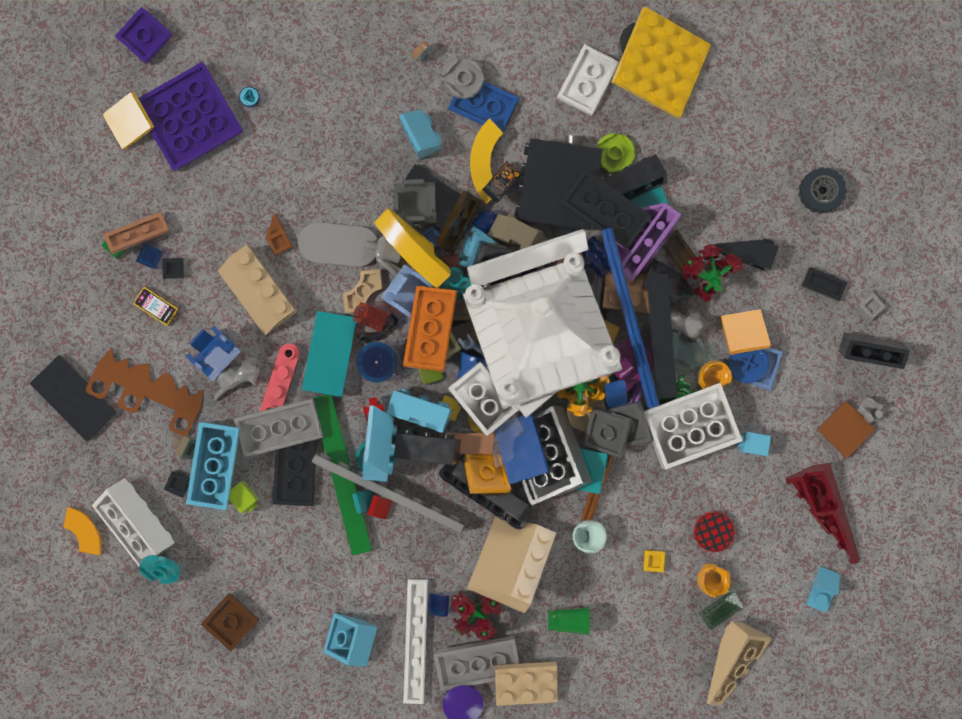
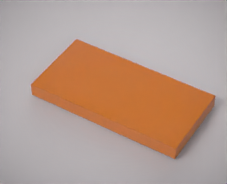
[403,286,457,372]

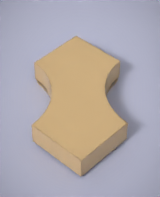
[343,269,383,314]

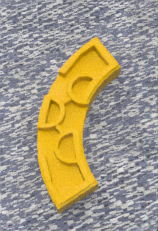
[470,118,503,205]

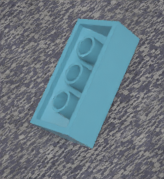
[186,422,240,510]

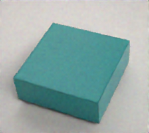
[352,489,373,514]

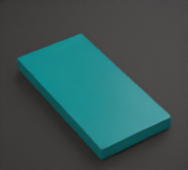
[302,311,357,398]

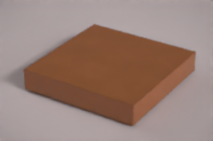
[816,401,875,458]

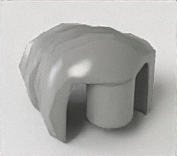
[857,397,884,423]

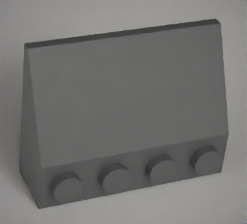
[522,406,592,506]

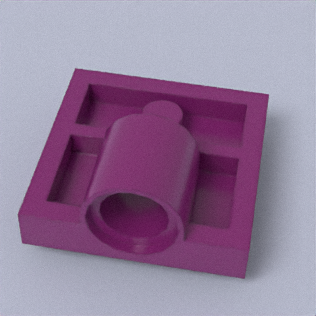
[613,337,654,391]

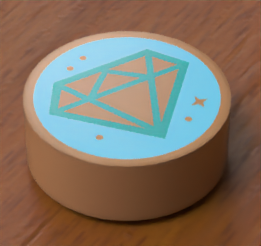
[412,41,431,61]

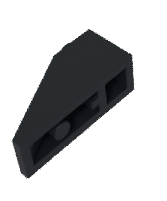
[715,238,779,272]

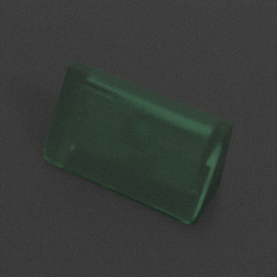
[699,590,743,630]

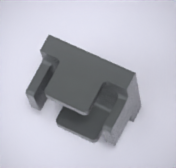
[394,179,437,224]

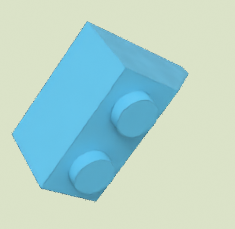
[399,109,442,160]
[323,613,377,667]

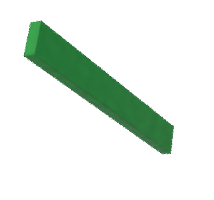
[314,395,372,556]

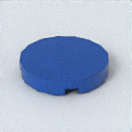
[728,349,769,384]

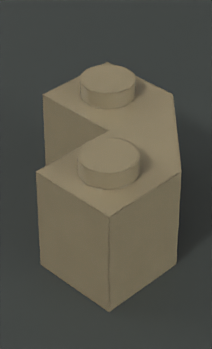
[488,214,548,250]

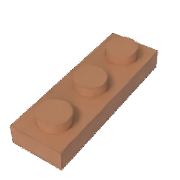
[103,212,169,254]

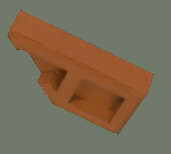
[266,214,293,256]

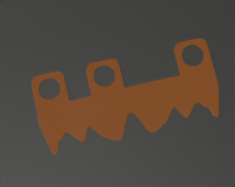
[86,348,204,436]

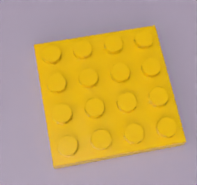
[611,7,711,118]

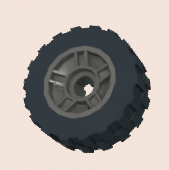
[799,167,847,214]

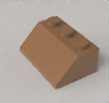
[600,269,649,315]

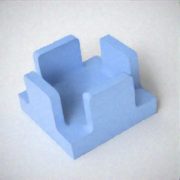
[381,265,435,319]

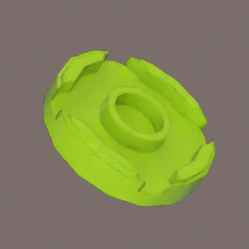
[596,133,635,173]

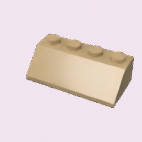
[218,245,298,336]

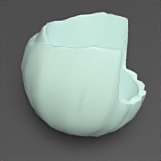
[572,520,607,554]

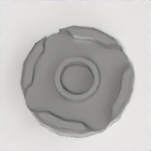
[444,58,484,99]

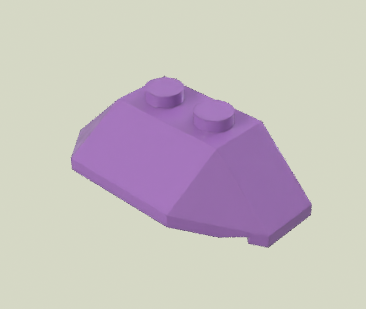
[616,203,681,282]

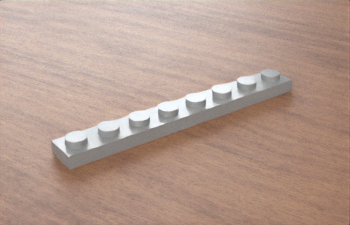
[312,453,464,533]

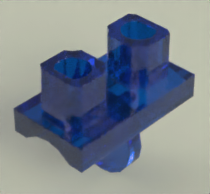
[581,236,611,277]

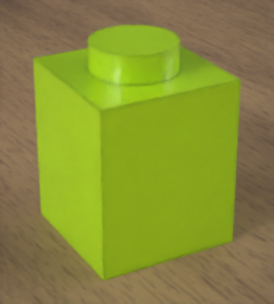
[229,481,259,513]

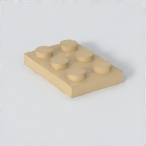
[495,662,558,706]

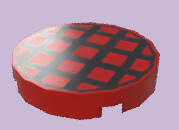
[693,511,735,553]

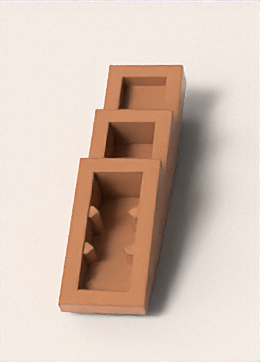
[416,433,496,454]

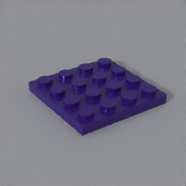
[138,61,244,172]

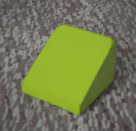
[419,369,444,385]

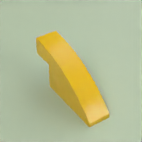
[375,208,451,288]

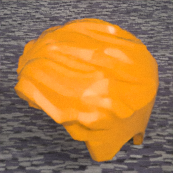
[698,360,732,389]
[697,564,731,598]

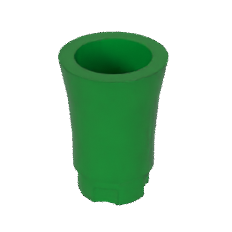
[548,607,590,636]

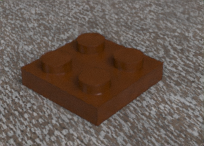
[200,592,260,652]

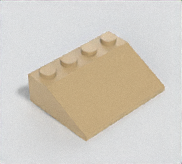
[467,517,556,613]

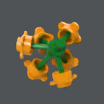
[557,374,611,416]

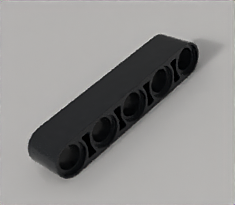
[439,458,533,530]

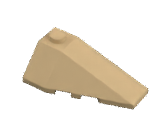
[707,621,772,705]

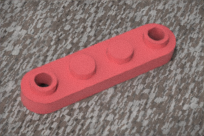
[260,344,300,411]

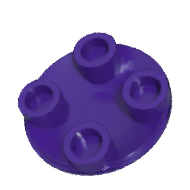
[443,685,484,719]

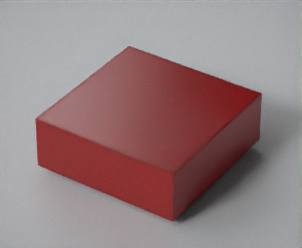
[367,495,393,520]

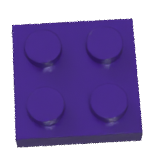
[115,7,173,64]

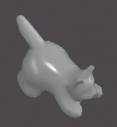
[670,307,705,351]
[214,358,260,401]

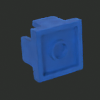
[186,326,241,381]

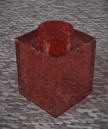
[352,302,389,332]

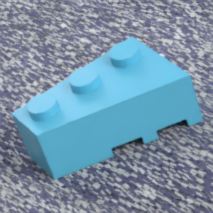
[386,388,453,433]

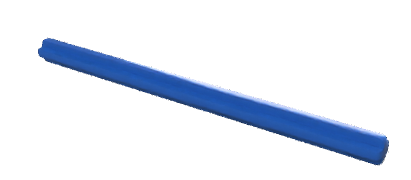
[601,228,659,408]

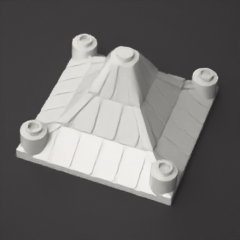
[463,253,622,409]

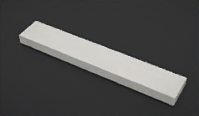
[467,229,588,286]
[403,579,428,704]

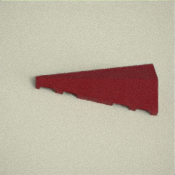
[786,463,860,564]

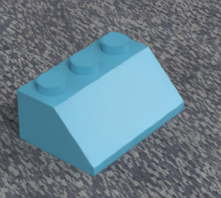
[362,406,397,482]

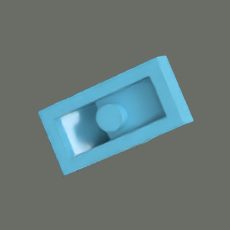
[806,567,840,613]

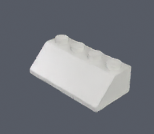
[92,478,175,566]

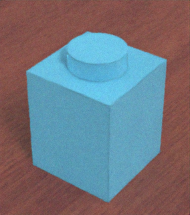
[737,432,771,456]

